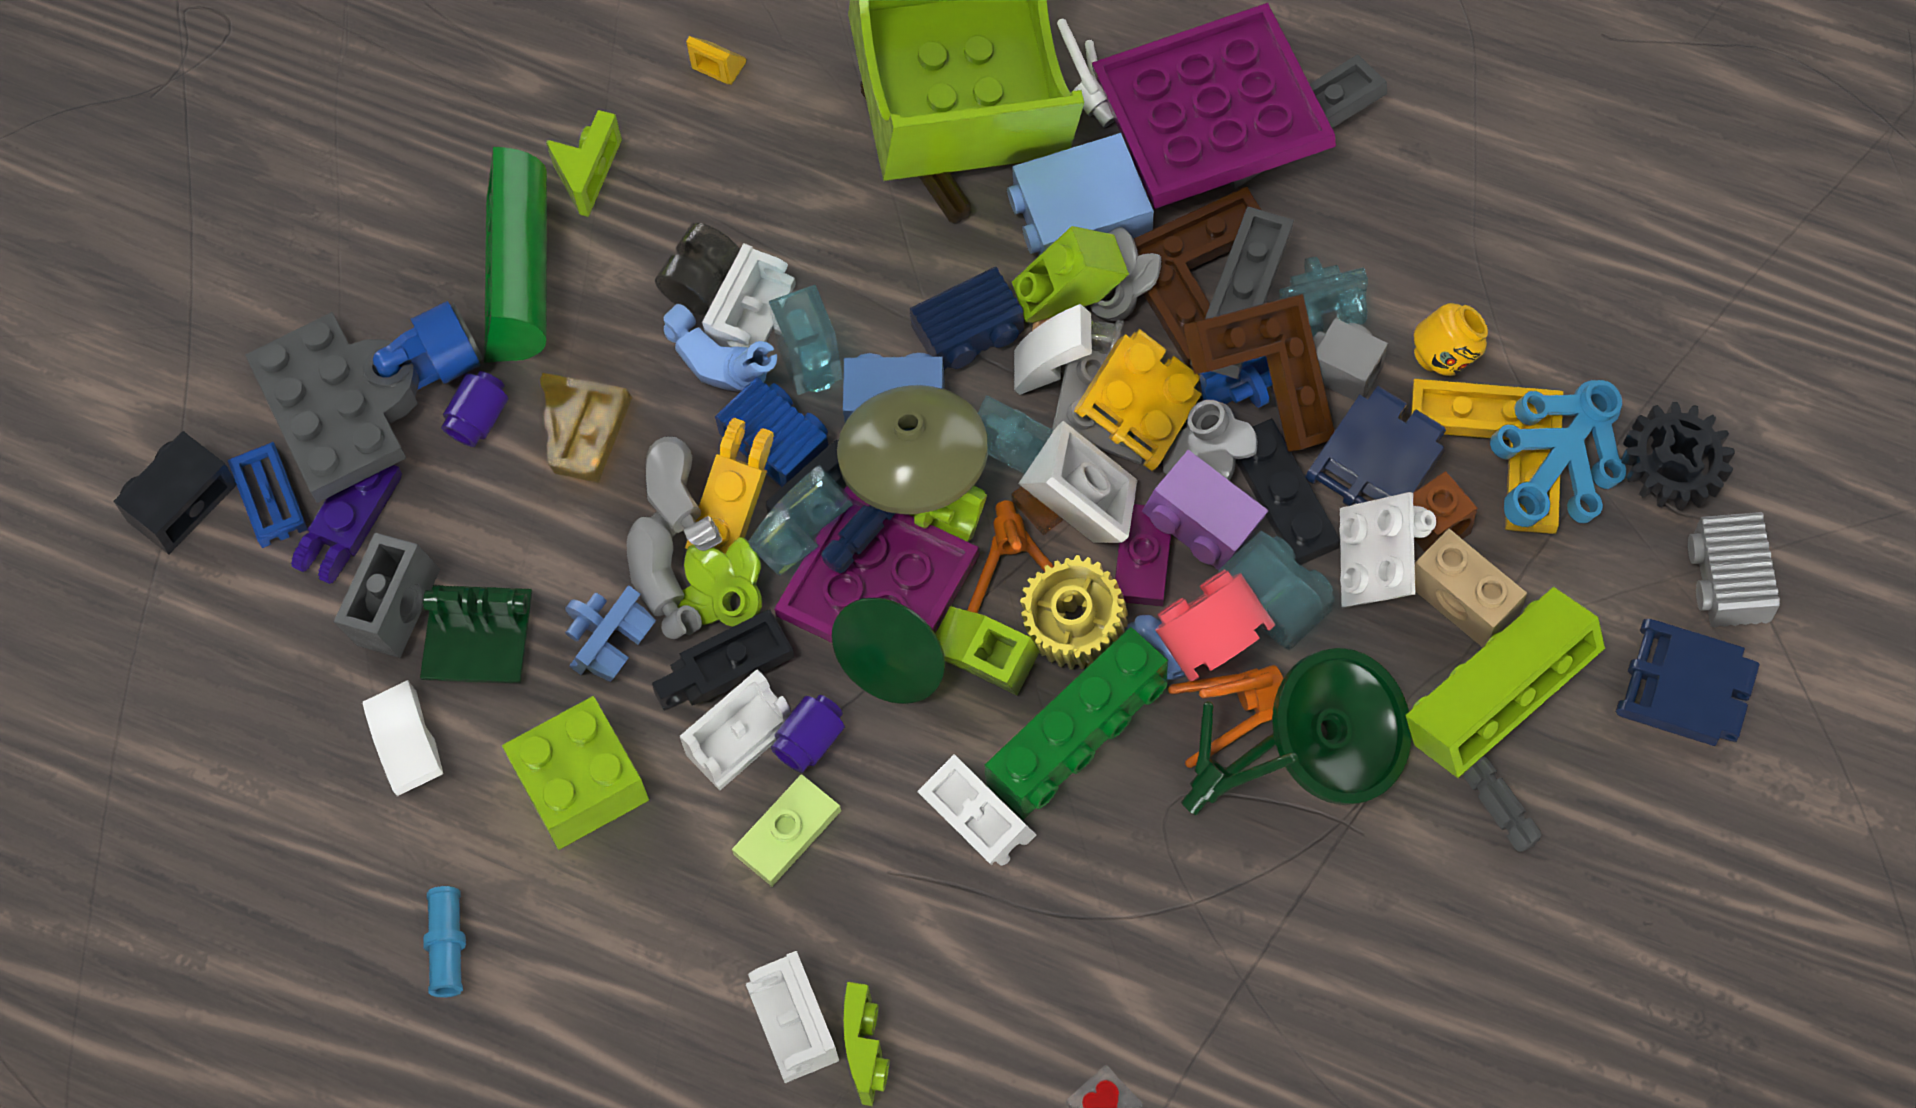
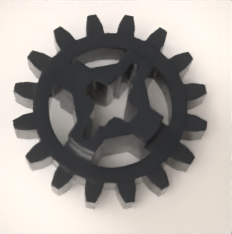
[1621,402,1735,511]

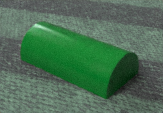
[484,147,547,363]

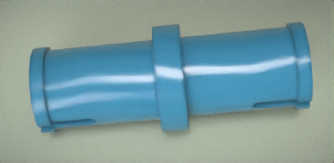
[423,886,466,997]

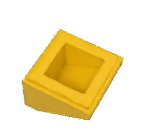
[686,36,746,85]

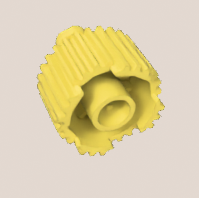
[1020,555,1128,669]

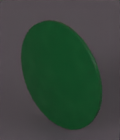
[832,598,945,704]

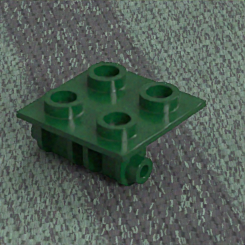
[420,585,532,684]

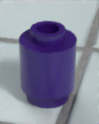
[441,371,509,447]
[771,695,845,773]

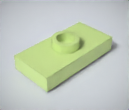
[732,774,841,887]

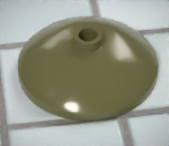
[837,385,988,514]

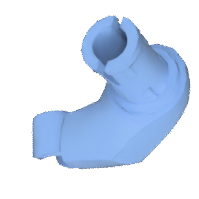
[664,304,777,392]

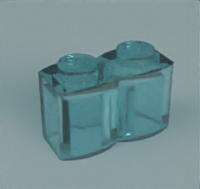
[1218,531,1335,651]

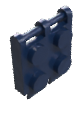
[1305,386,1446,506]
[1615,619,1760,746]

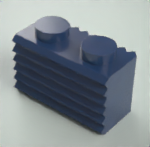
[910,266,1024,370]

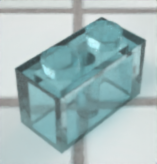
[769,285,843,395]

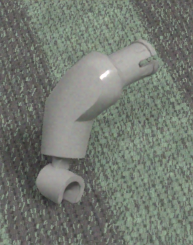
[646,437,722,551]
[627,511,702,639]

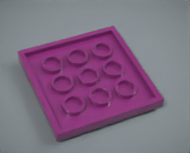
[1092,3,1336,208]

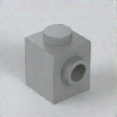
[1313,318,1388,401]

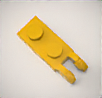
[685,418,774,554]

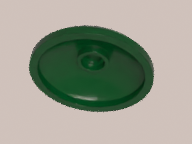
[1272,648,1412,805]

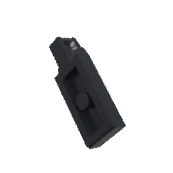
[652,610,794,711]

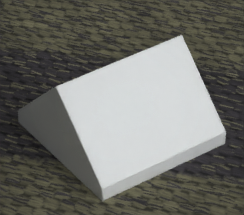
[1018,421,1137,543]

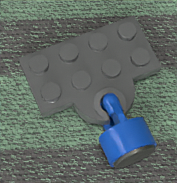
[245,301,483,503]

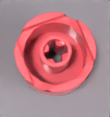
[1155,569,1276,681]

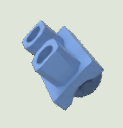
[565,585,656,682]

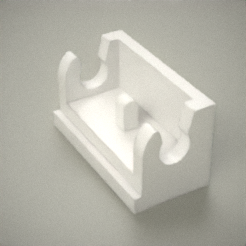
[702,243,796,348]
[680,669,791,790]
[917,754,1036,866]
[746,951,839,1083]

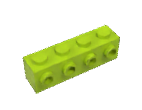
[1405,587,1605,778]

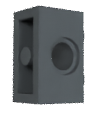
[334,533,440,658]

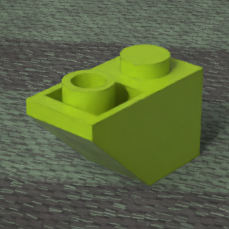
[1012,226,1129,323]
[936,606,1040,696]

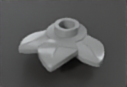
[1090,227,1161,321]
[1163,400,1258,480]

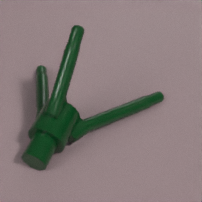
[1181,701,1298,815]

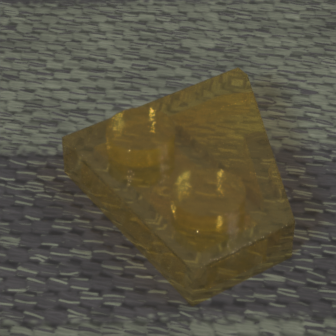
[540,373,632,483]

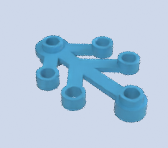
[1490,380,1626,527]

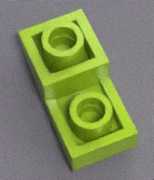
[843,982,890,1106]

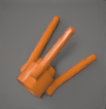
[1168,665,1284,768]

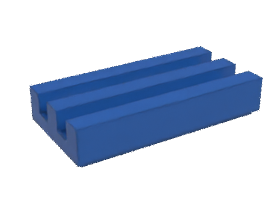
[228,442,308,548]

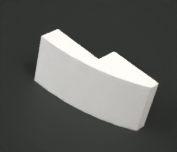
[1014,304,1092,395]
[362,680,444,796]

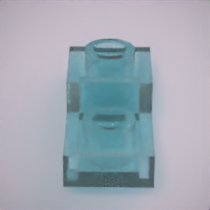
[748,465,853,576]

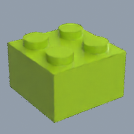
[502,696,649,850]

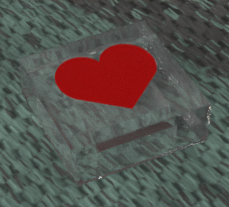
[1066,1065,1143,1108]

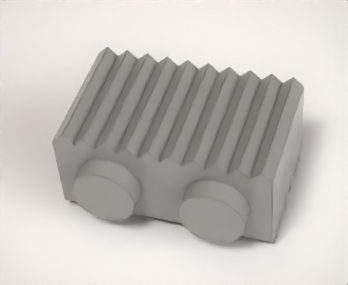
[1688,512,1780,628]

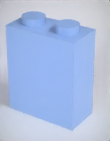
[1007,133,1153,256]

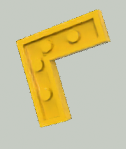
[1410,379,1564,534]

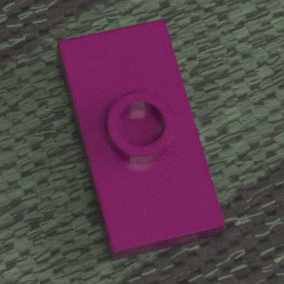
[1115,504,1171,607]

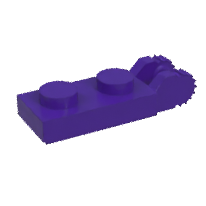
[291,465,402,584]

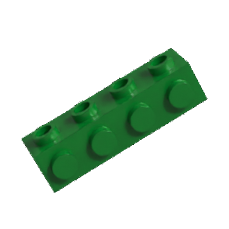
[984,627,1168,820]

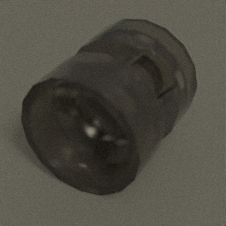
[655,223,740,315]

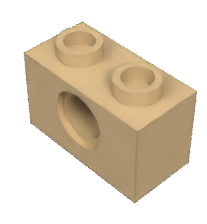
[1415,529,1527,648]

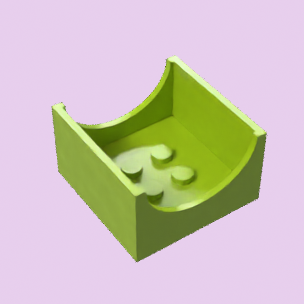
[848,0,1085,181]

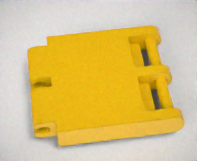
[1074,329,1202,471]

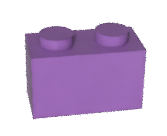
[1142,450,1268,571]

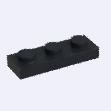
[1236,418,1340,568]

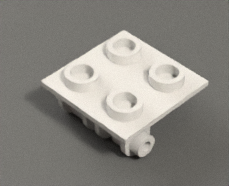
[1339,492,1436,608]

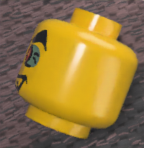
[1413,303,1488,376]

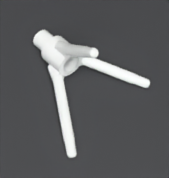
[1057,19,1114,128]

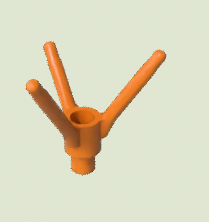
[967,500,1054,613]

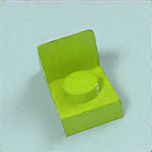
[546,110,622,217]

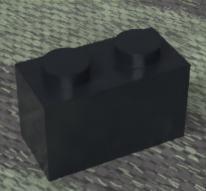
[113,431,237,554]

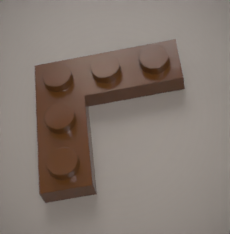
[1134,187,1261,367]
[1183,294,1334,451]

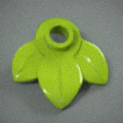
[677,537,762,627]

